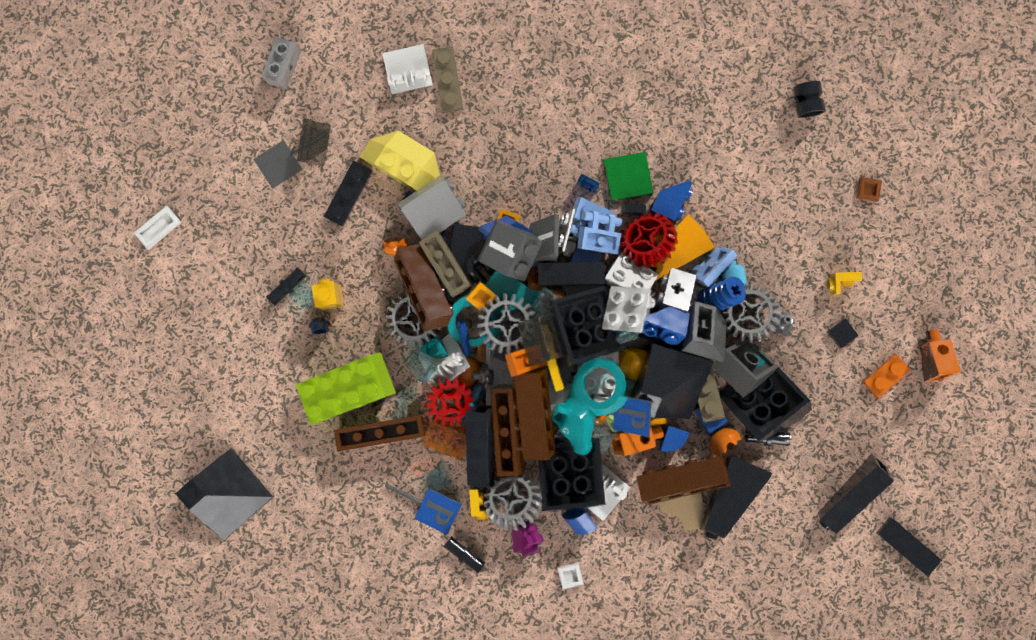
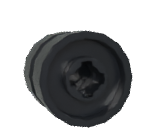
[793,81,826,118]

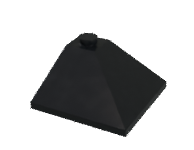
[550,285,627,369]
[630,343,714,419]
[719,367,812,442]
[538,438,606,512]
[175,448,273,540]

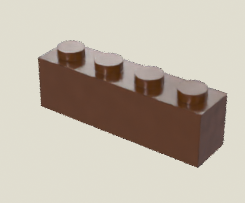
[394,244,453,331]
[512,368,556,460]
[490,384,526,476]
[334,414,426,452]
[636,455,731,505]

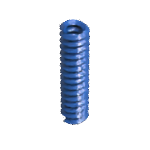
[458,321,471,356]

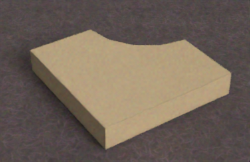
[659,493,705,531]

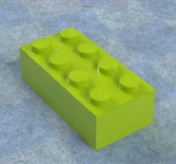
[296,353,396,426]

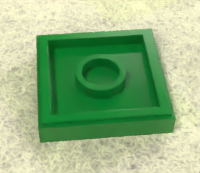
[603,152,653,202]

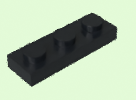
[324,160,373,227]

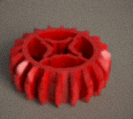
[620,212,678,268]

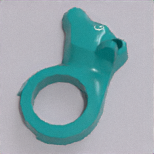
[447,271,540,347]
[552,358,628,455]

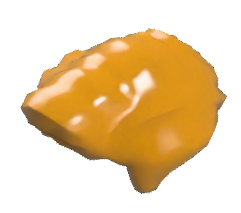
[618,347,648,382]

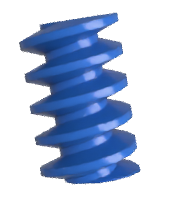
[697,277,746,311]

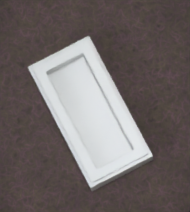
[134,206,182,250]

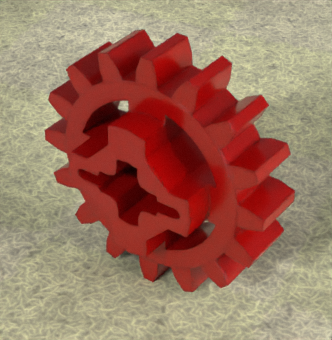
[425,377,474,426]

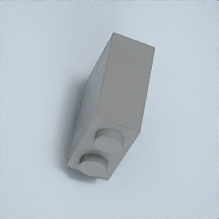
[398,176,467,240]

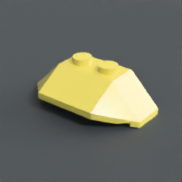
[359,131,440,192]

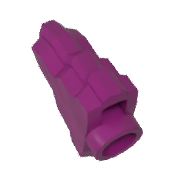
[511,509,544,557]

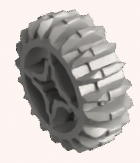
[721,284,781,343]
[385,291,442,347]
[477,294,537,354]
[484,474,542,531]

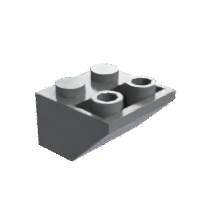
[682,301,726,362]

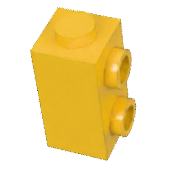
[312,279,344,310]

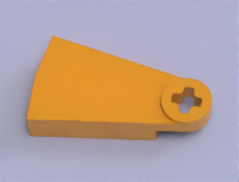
[650,214,715,281]

